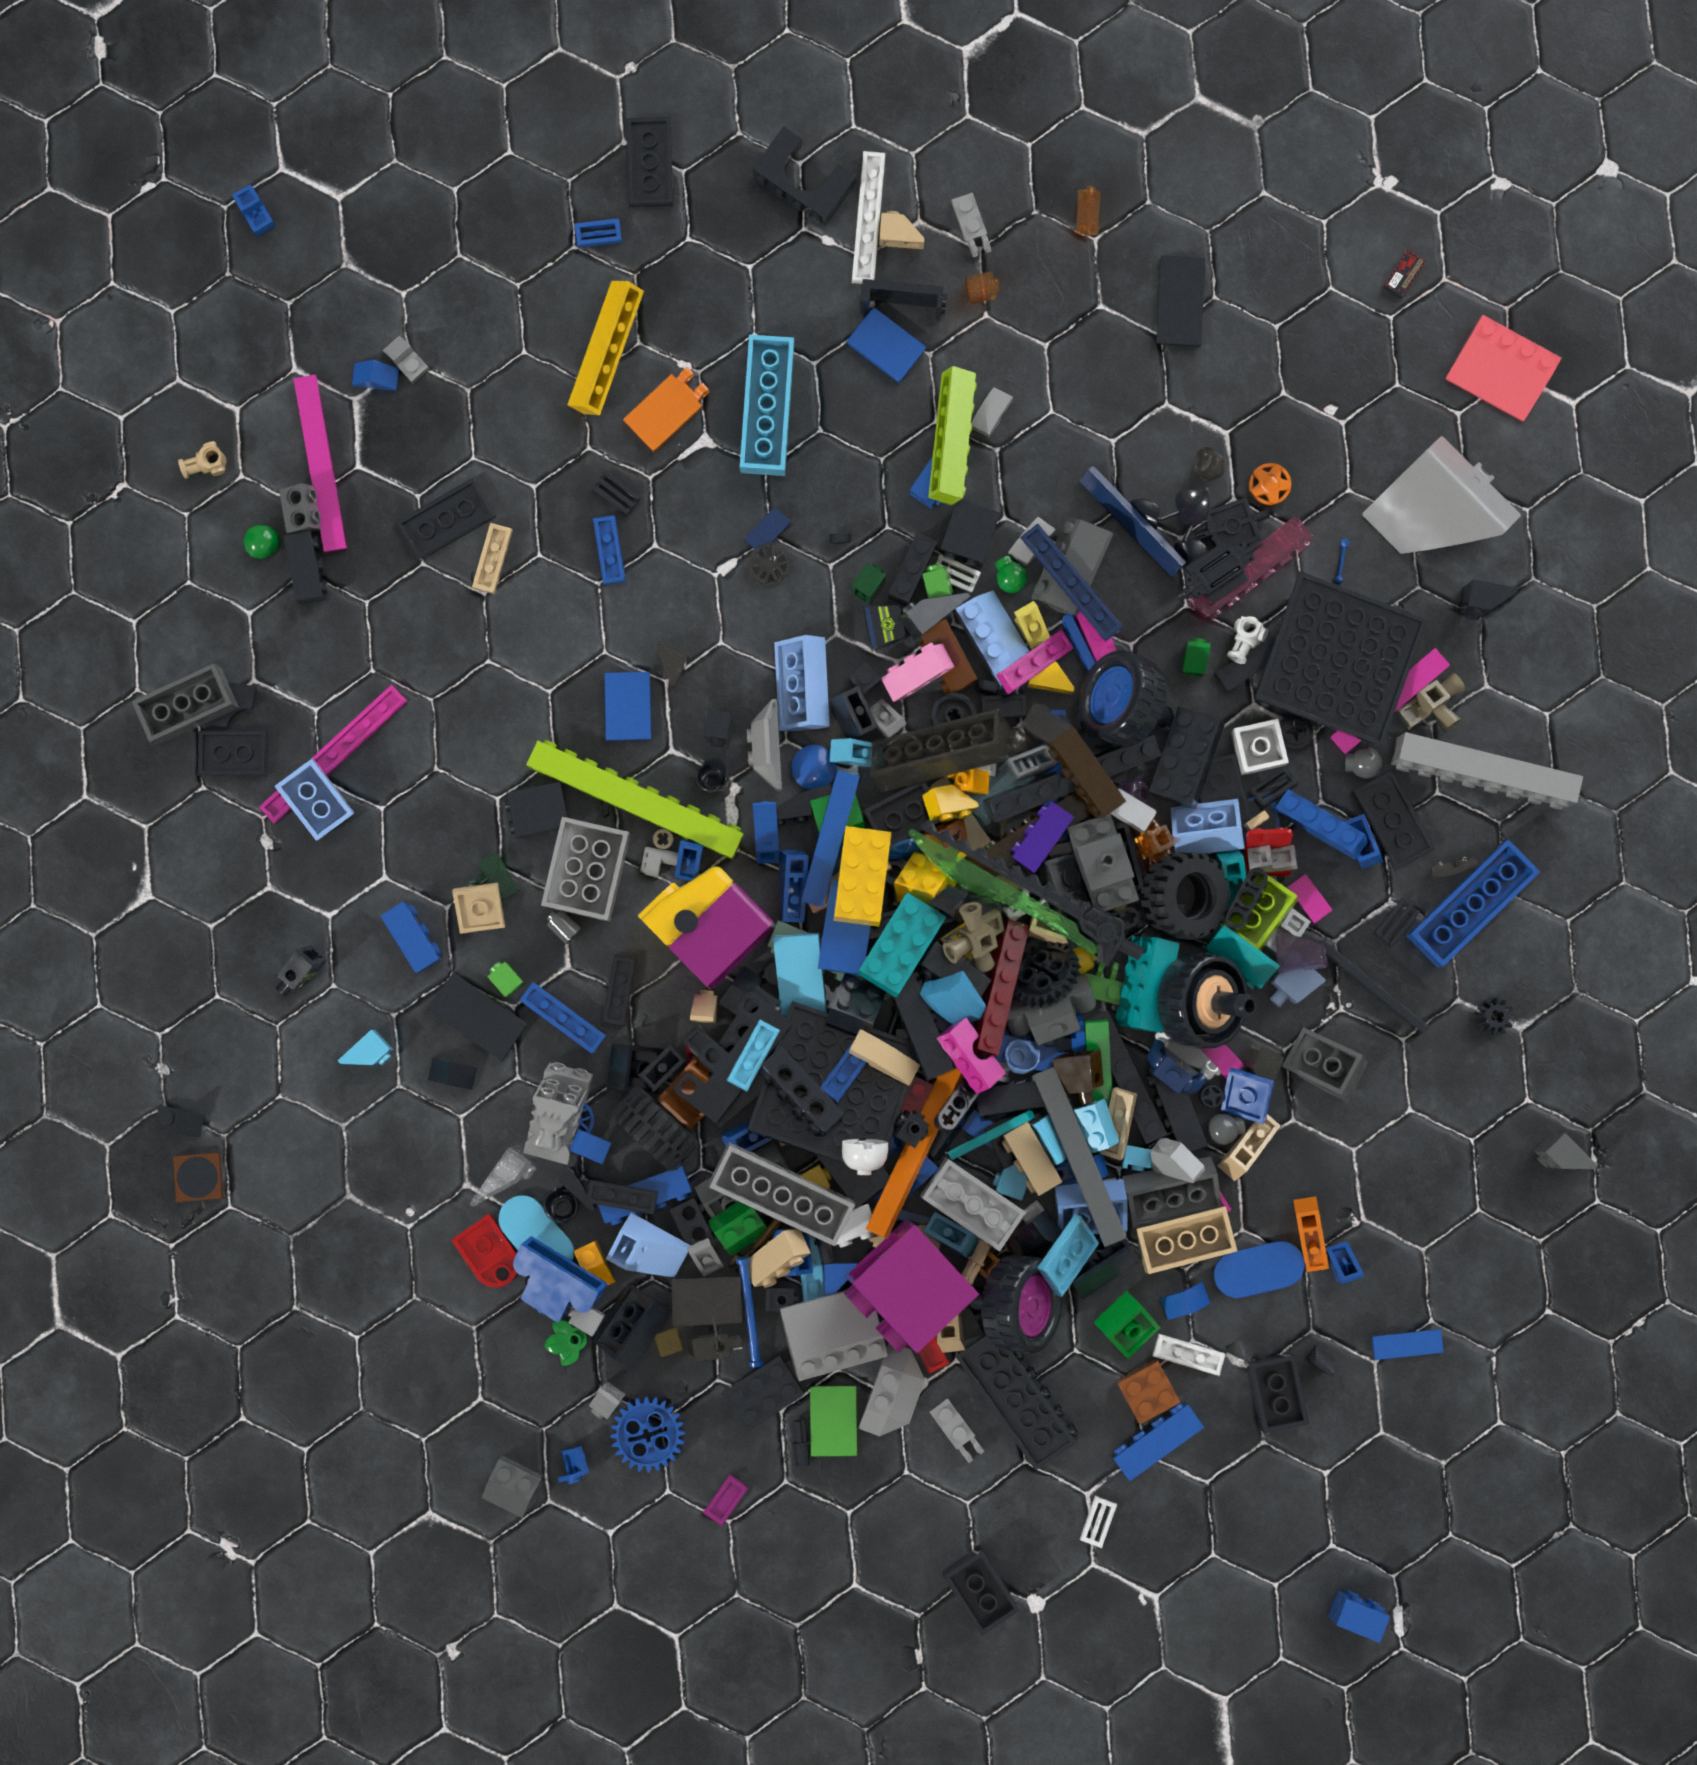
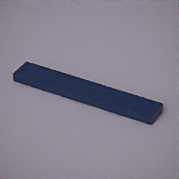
[1079,466,1186,577]
[1020,523,1123,642]

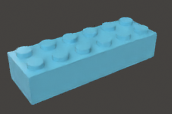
[740,335,794,476]

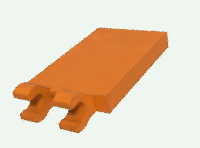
[623,367,709,453]

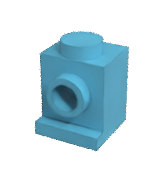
[1121,1145,1153,1172]

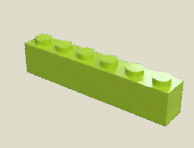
[928,366,977,505]

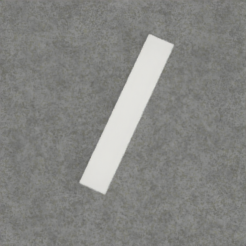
[852,151,885,284]

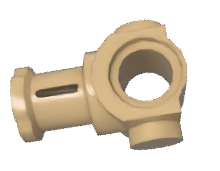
[178,441,227,479]

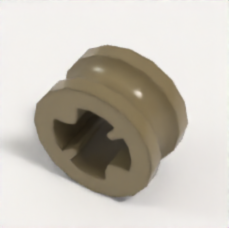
[653,829,674,850]

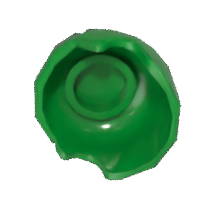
[243,525,281,559]

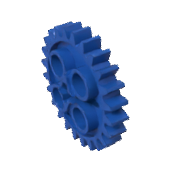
[610,1396,685,1473]

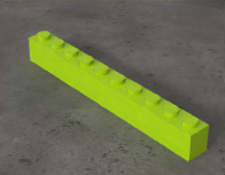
[526,740,744,860]

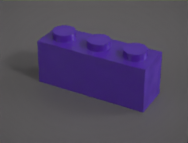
[1010,802,1074,875]

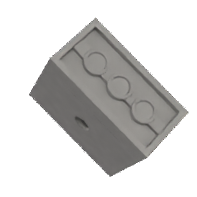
[920,1158,1026,1251]

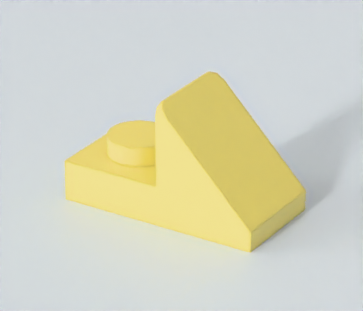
[1014,601,1050,649]

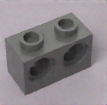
[279,483,322,534]

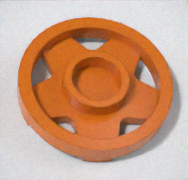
[1249,463,1291,506]

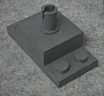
[1066,814,1139,911]

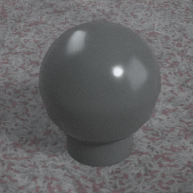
[1345,747,1382,779]
[1207,1114,1245,1145]

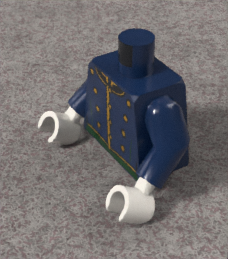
[1147,1029,1218,1094]

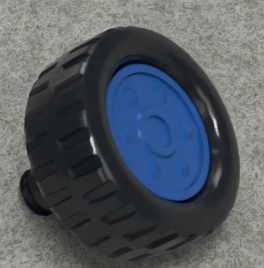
[1077,650,1174,748]

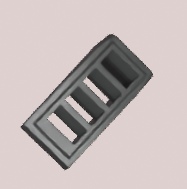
[1006,744,1057,780]

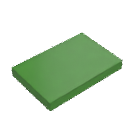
[810,1385,857,1456]

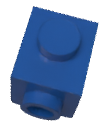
[558,1446,589,1484]

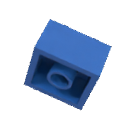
[1328,1590,1390,1643]

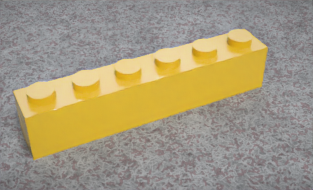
[567,281,644,415]

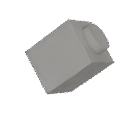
[568,1307,606,1336]

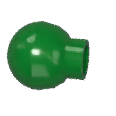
[995,556,1028,593]

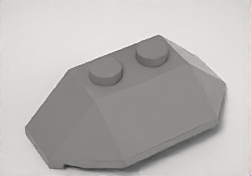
[747,699,782,791]
[858,1343,925,1436]

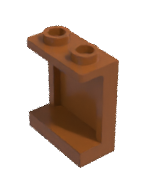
[657,1057,713,1130]

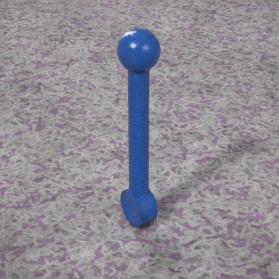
[1334,539,1350,585]

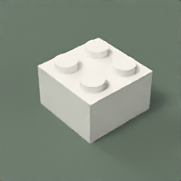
[1230,719,1289,776]

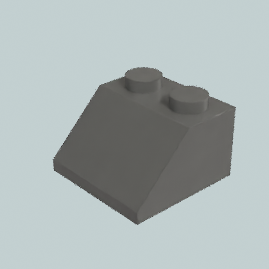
[1534,1132,1598,1169]
[481,1455,543,1518]

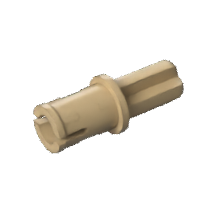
[962,1239,992,1285]

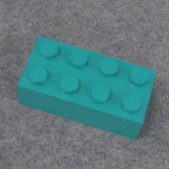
[858,892,947,998]
[1115,936,1180,1033]

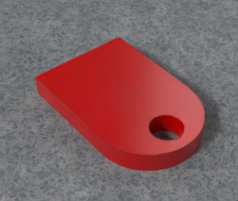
[451,1213,518,1288]

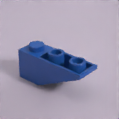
[753,801,780,864]

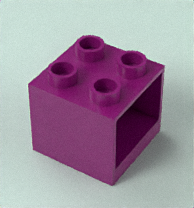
[844,1220,979,1353]

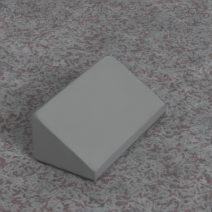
[1110,789,1157,833]

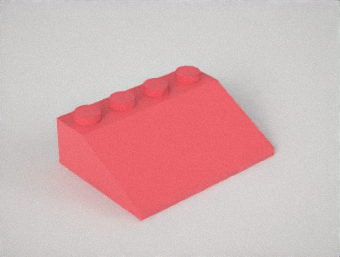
[1445,315,1561,422]

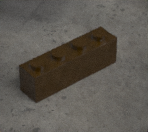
[1047,727,1126,819]

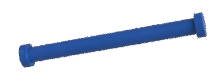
[736,1256,763,1367]

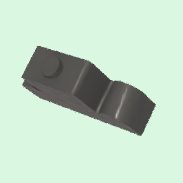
[1006,974,1096,1045]

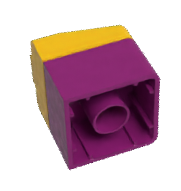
[638,867,776,991]

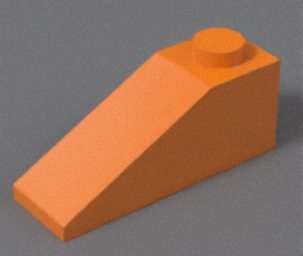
[1294,1196,1329,1272]

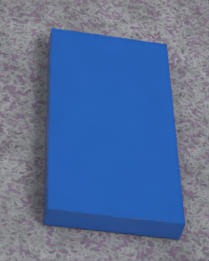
[818,878,871,975]

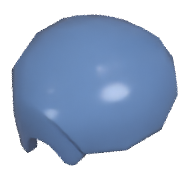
[1004,1039,1040,1074]

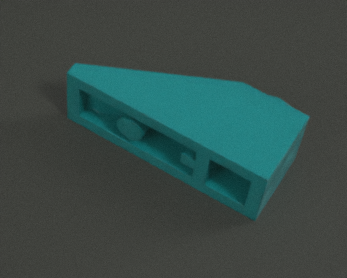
[1215,849,1246,908]

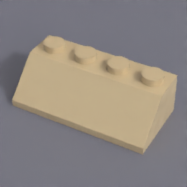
[1136,1206,1237,1274]

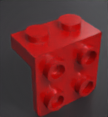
[1242,828,1293,877]

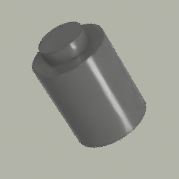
[547,909,582,944]

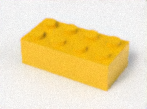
[833,826,891,927]

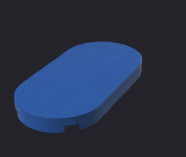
[1213,1241,1304,1298]

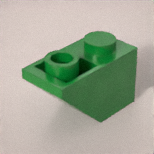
[1180,638,1211,677]

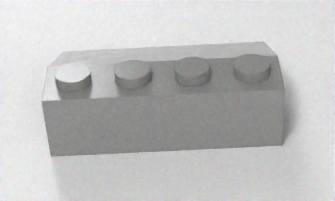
[541,817,631,922]
[780,1290,888,1381]

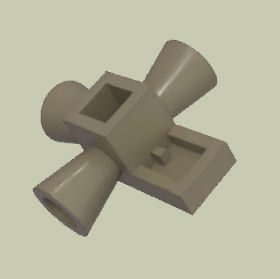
[1396,673,1465,733]
[943,902,1004,972]

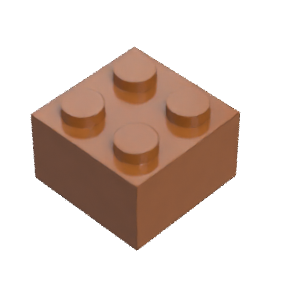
[1115,1359,1180,1424]

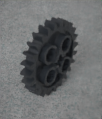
[1013,941,1081,1008]

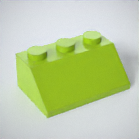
[1220,875,1298,951]

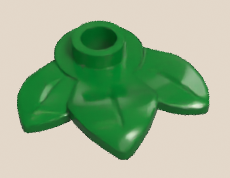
[544,1320,588,1366]

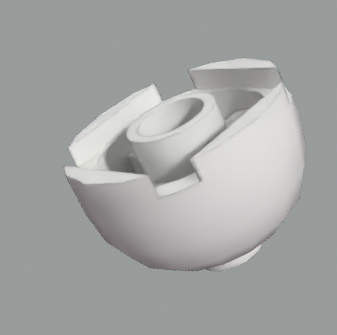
[842,1139,888,1175]

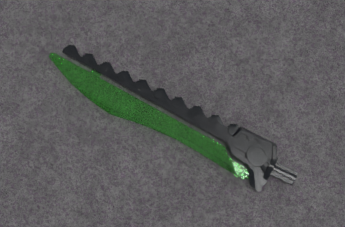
[909,821,1144,966]

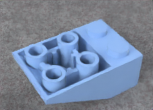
[606,1213,691,1277]

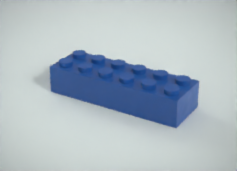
[1406,840,1540,968]

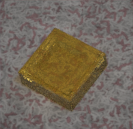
[655,1328,683,1357]

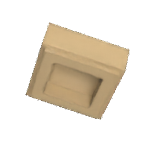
[1243,810,1269,832]

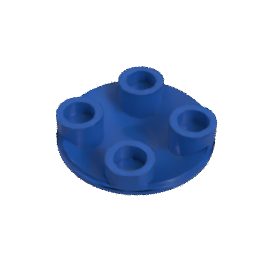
[792,745,837,789]

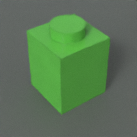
[922,563,953,599]
[487,962,525,998]

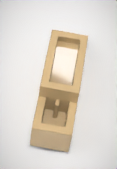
[849,1029,920,1086]

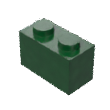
[851,563,886,606]

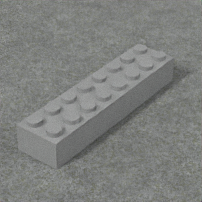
[1390,732,1583,810]

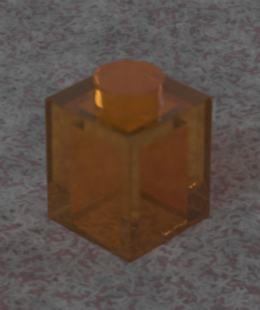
[965,271,1000,305]
[1135,824,1175,859]

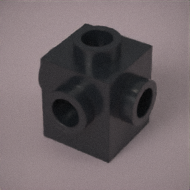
[893,1110,930,1148]

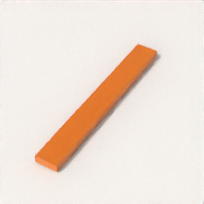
[866,1067,964,1239]

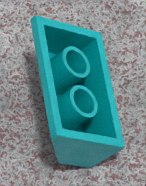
[1202,925,1280,990]

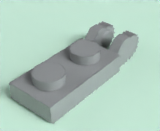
[951,193,991,257]
[929,1398,985,1463]

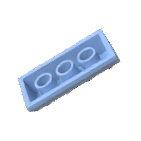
[955,590,1029,690]
[774,635,830,731]

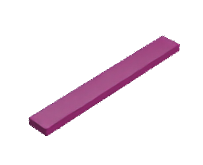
[293,374,347,553]
[259,684,408,824]

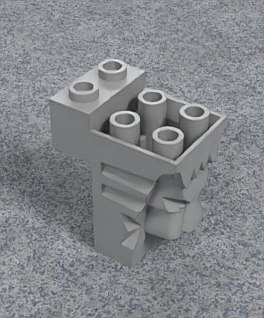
[523,1062,593,1165]

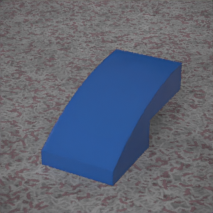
[232,184,276,237]

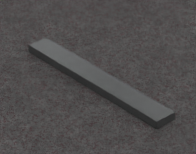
[1032,1067,1127,1247]

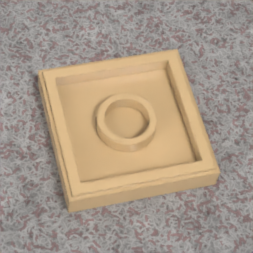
[452,883,505,934]

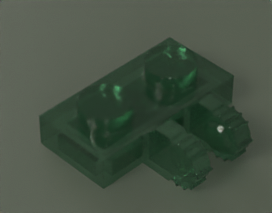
[468,851,520,901]

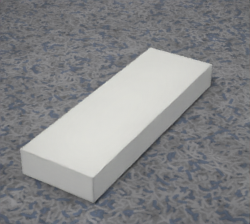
[1152,1334,1225,1376]

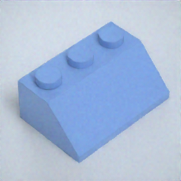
[1170,799,1244,854]

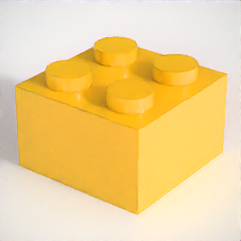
[894,852,958,912]

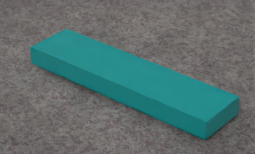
[948,1110,1035,1160]

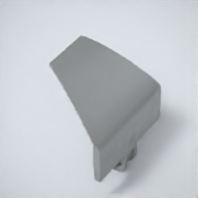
[1362,436,1521,554]

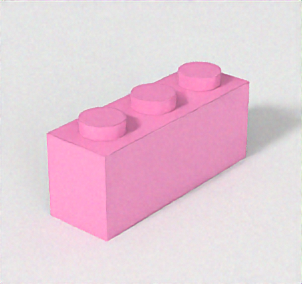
[881,643,955,702]

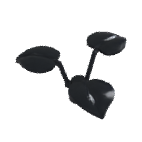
[1129,488,1209,568]

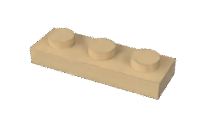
[472,523,513,594]
[1100,1087,1137,1160]

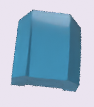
[920,971,986,1024]

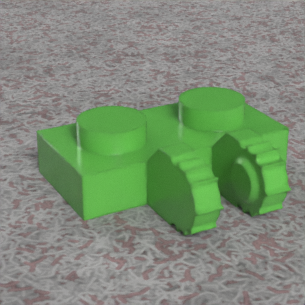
[1083,960,1123,1005]

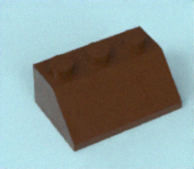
[919,619,977,694]

